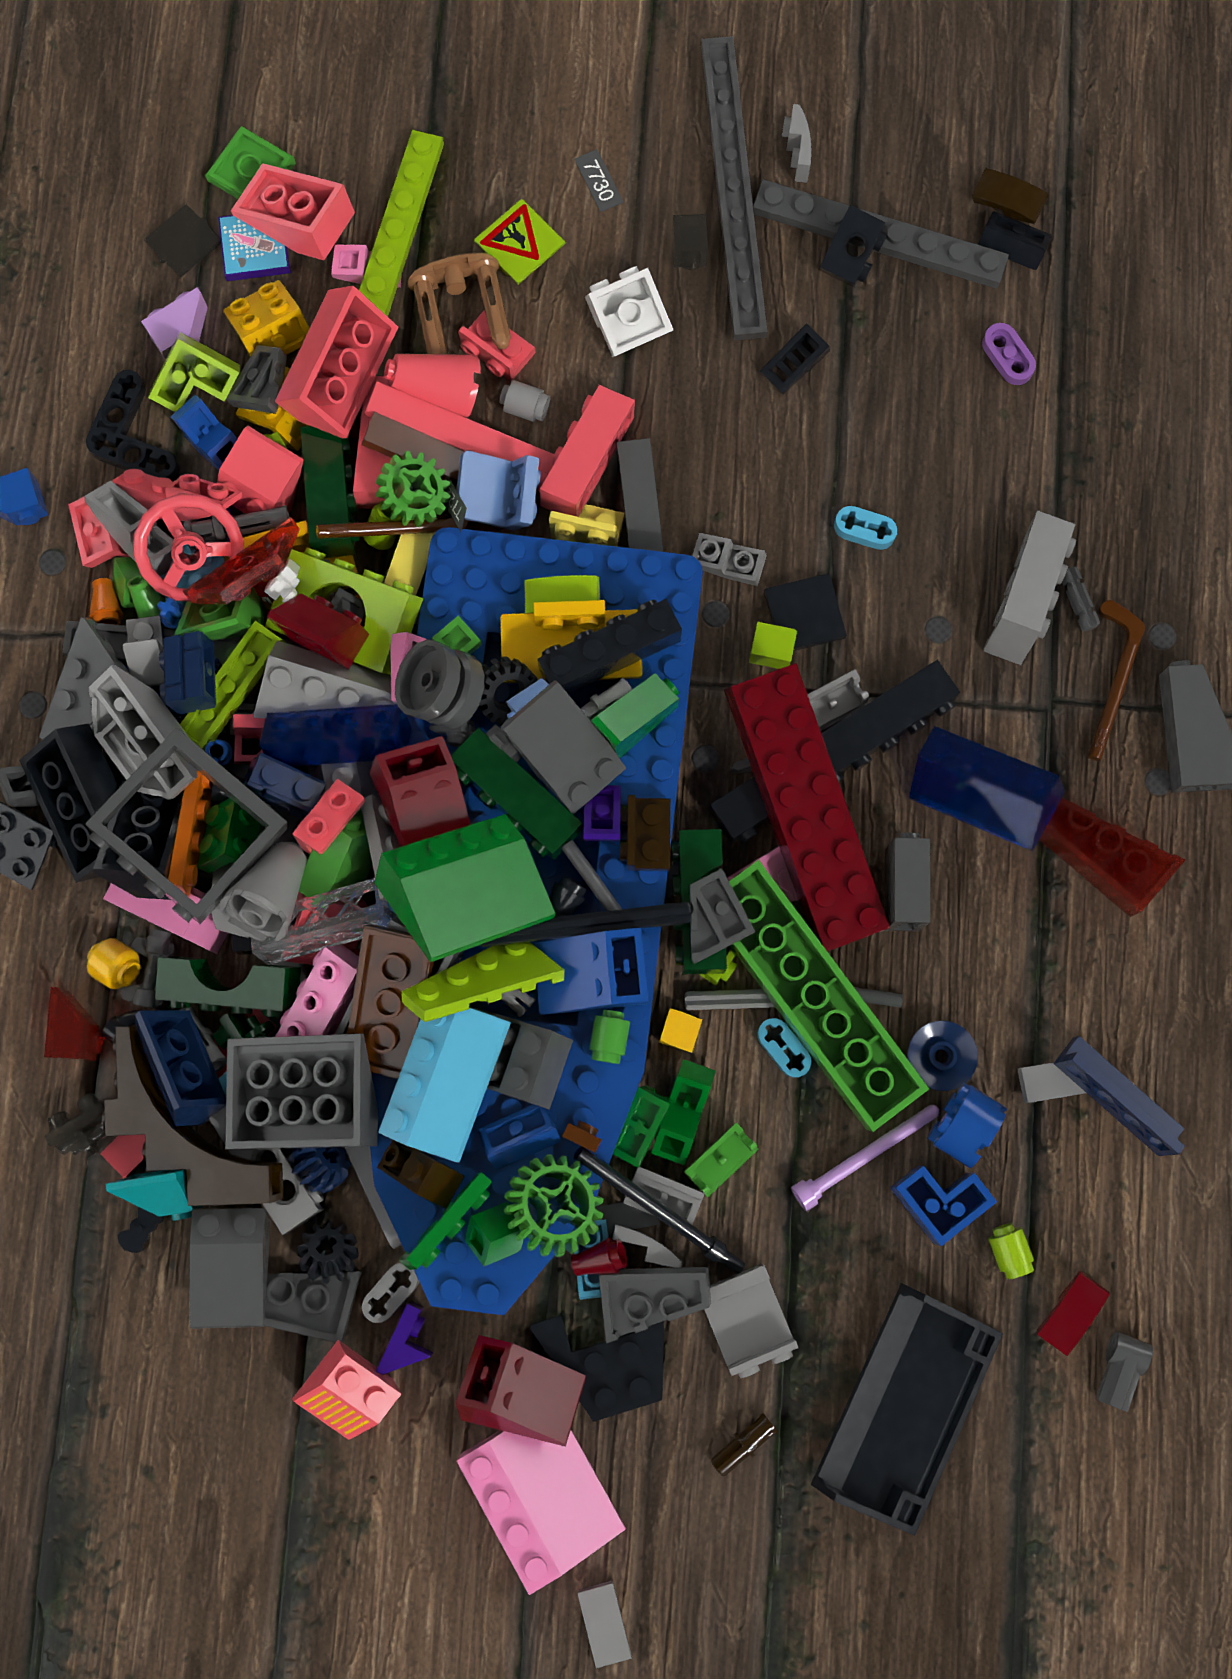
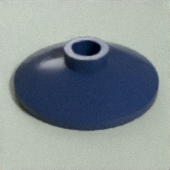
[907,1021,978,1091]

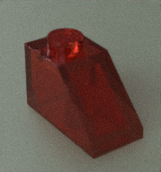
[44,987,103,1061]

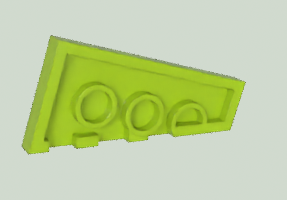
[402,942,565,1022]

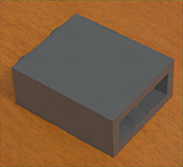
[885,832,930,932]

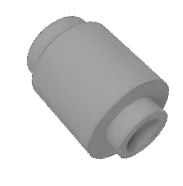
[499,380,550,422]

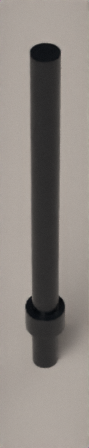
[573,1146,745,1274]

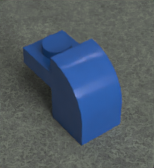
[171,395,237,471]

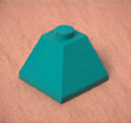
[106,1169,205,1221]

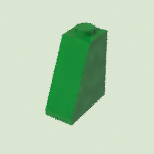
[591,673,679,758]

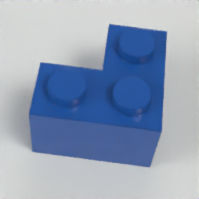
[890,1166,997,1246]

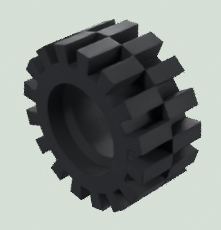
[478,657,538,726]

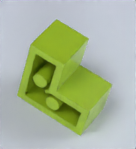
[148,332,240,412]

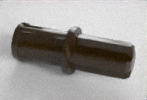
[711,1413,778,1476]

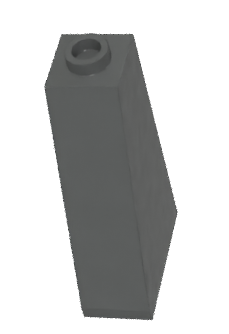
[1159,660,1232,793]

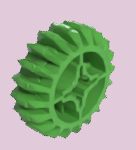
[504,1154,604,1257]

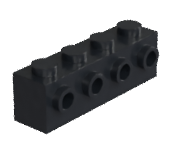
[537,599,682,694]

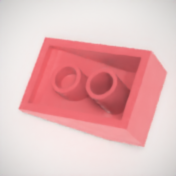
[231,163,355,260]

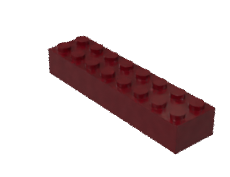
[724,663,890,952]

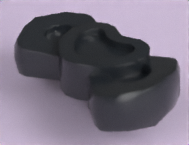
[117,1207,164,1253]

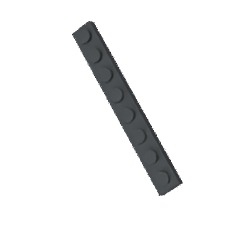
[753,179,1009,289]

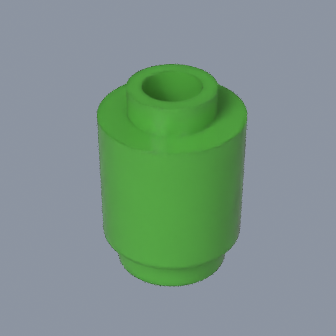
[589,1010,630,1064]

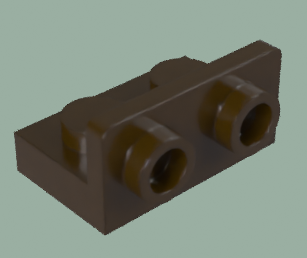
[620,795,671,871]

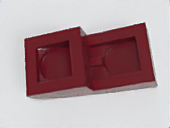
[1037,1271,1110,1356]

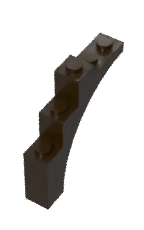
[102,1026,284,1206]

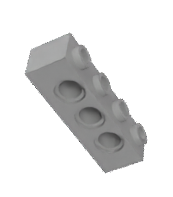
[209,1106,324,1235]

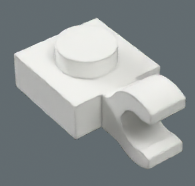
[264,558,300,603]

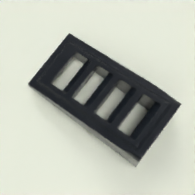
[760,323,830,394]

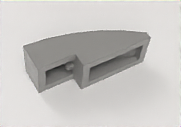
[84,481,174,576]

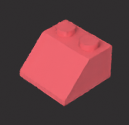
[217,426,304,514]

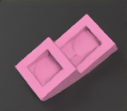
[331,245,402,288]

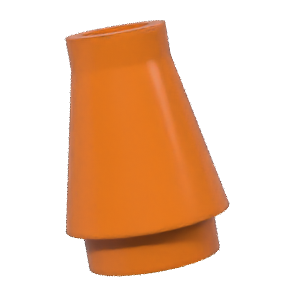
[89,578,124,625]

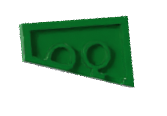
[399,1172,492,1270]

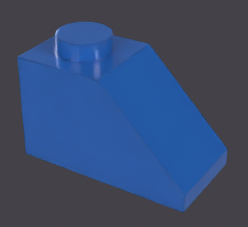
[0,468,49,526]

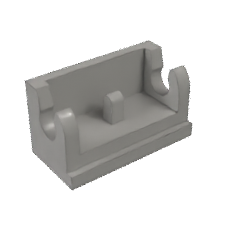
[808,669,869,732]
[623,1167,705,1224]

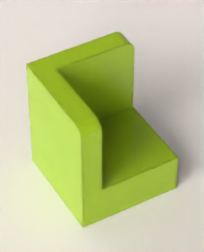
[749,622,797,669]

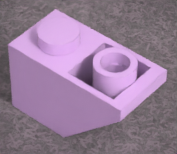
[141,288,208,360]

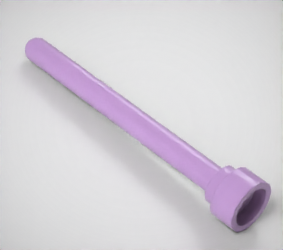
[791,1105,939,1212]

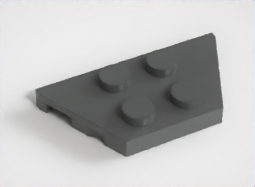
[39,617,131,740]

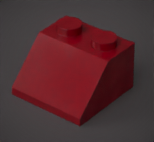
[267,593,369,670]

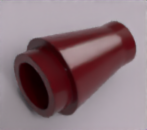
[571,1237,627,1276]

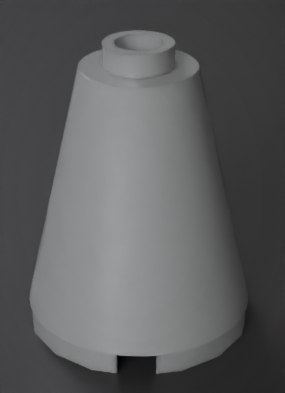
[219,842,307,942]

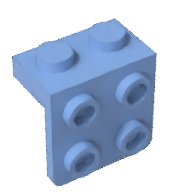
[457,451,541,531]

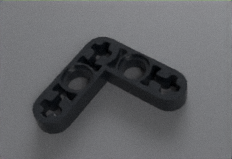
[86,370,180,481]

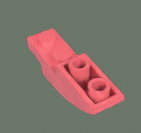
[112,469,242,521]

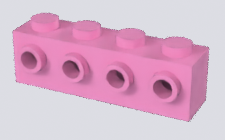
[275,945,359,1037]

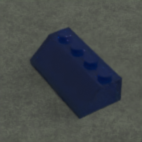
[909,726,1065,851]

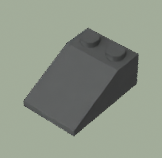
[500,680,626,815]
[190,1208,271,1329]

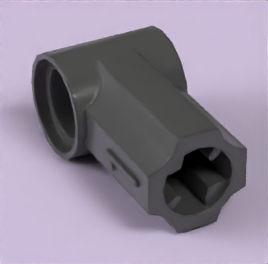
[1095,1331,1153,1412]

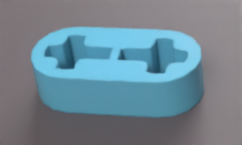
[834,506,897,550]
[757,1018,811,1078]

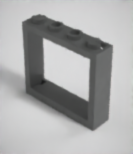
[86,728,288,924]

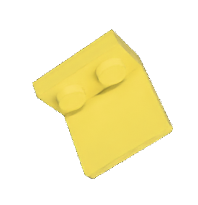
[549,504,625,547]

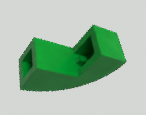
[651,1059,716,1165]

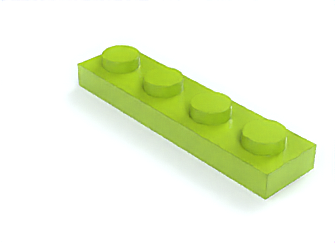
[180,620,286,751]

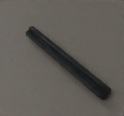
[481,902,692,947]

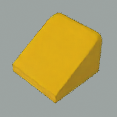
[659,1008,702,1053]

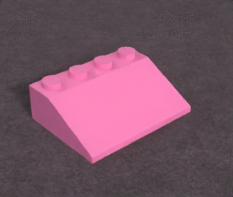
[457,1430,626,1595]

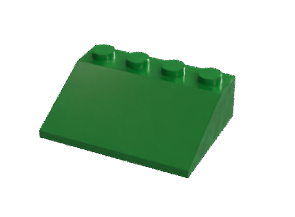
[374,814,555,962]

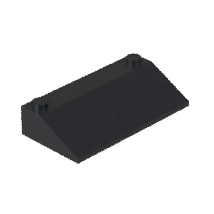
[811,1283,1003,1536]

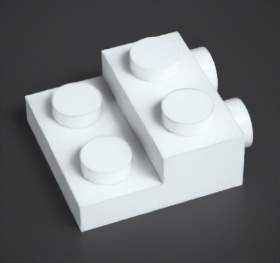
[585,266,673,357]

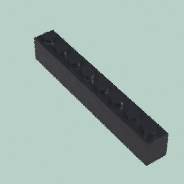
[709,659,961,844]

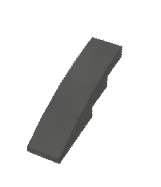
[617,438,663,552]

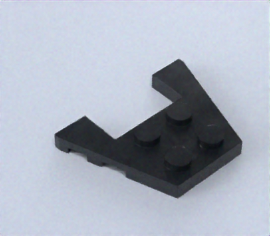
[530,1315,664,1422]

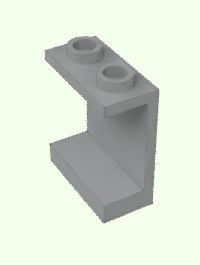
[704,1263,799,1378]

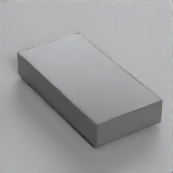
[577,1580,632,1668]

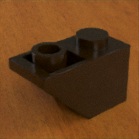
[377,1140,465,1209]

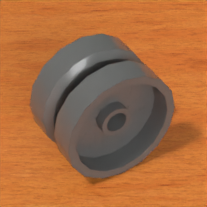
[395,639,485,729]

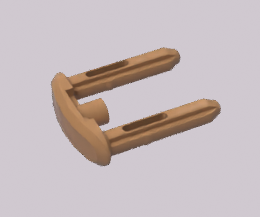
[408,252,511,354]

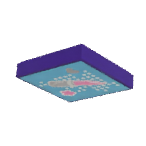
[218,215,291,281]

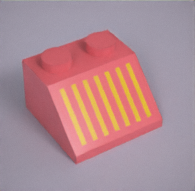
[292,1340,401,1440]

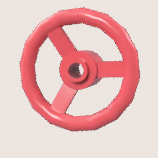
[133,494,244,602]

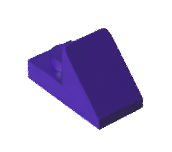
[584,785,621,841]
[376,1301,434,1375]

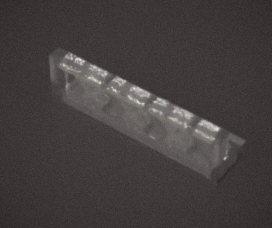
[251,878,397,965]

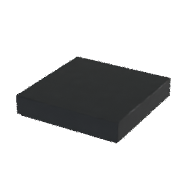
[764,573,847,651]

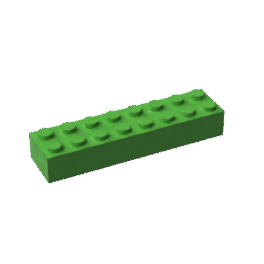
[729,860,929,1132]

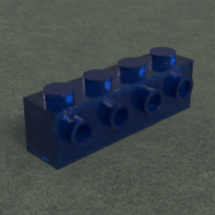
[259,704,411,766]

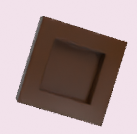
[562,1120,602,1153]

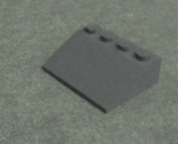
[225,1034,378,1149]

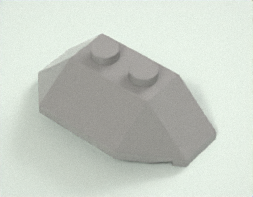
[89,665,197,799]

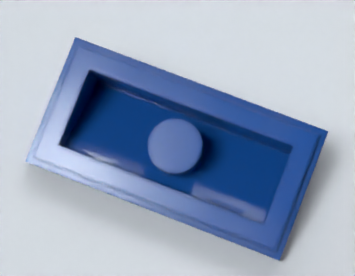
[477,1104,561,1170]

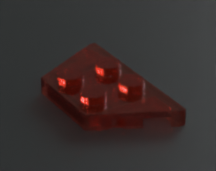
[183,517,300,605]

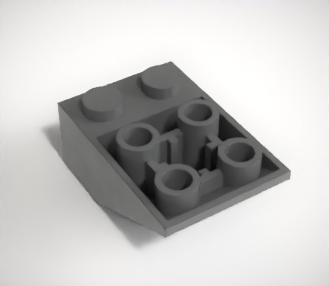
[471,1006,573,1110]

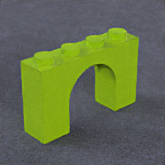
[265,547,424,675]

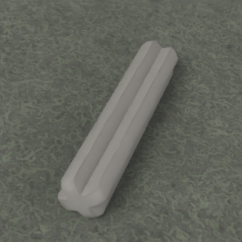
[684,989,775,1010]

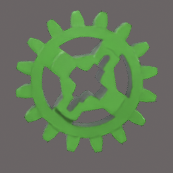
[375,451,451,527]

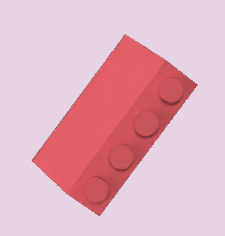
[275,285,398,438]

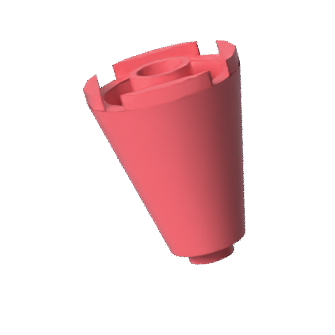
[384,354,481,418]

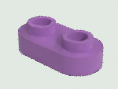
[982,323,1036,385]

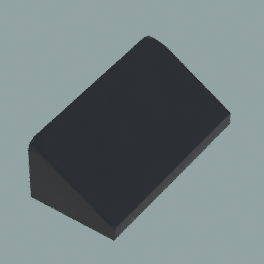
[978,211,1052,270]

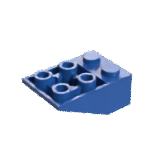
[533,928,648,1015]

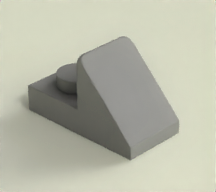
[123,616,165,687]

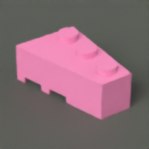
[103,883,228,954]

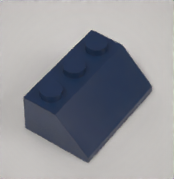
[135,1010,226,1126]

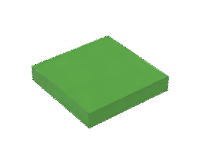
[205,126,296,199]

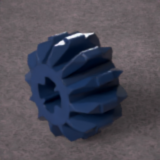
[288,1147,352,1194]

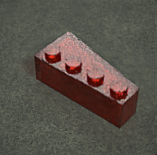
[1025,794,1185,917]

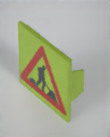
[474,199,566,285]

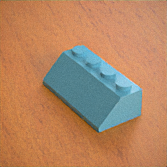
[378,1006,511,1163]

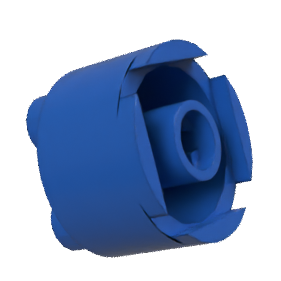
[927,1083,1007,1168]

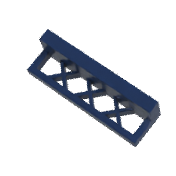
[1054,1036,1185,1156]

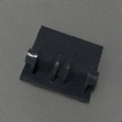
[0,801,58,890]

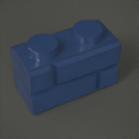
[159,631,216,714]
[242,753,326,820]

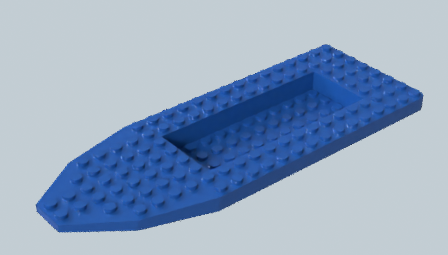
[370,527,703,1315]

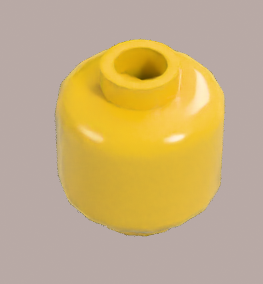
[87,938,141,989]

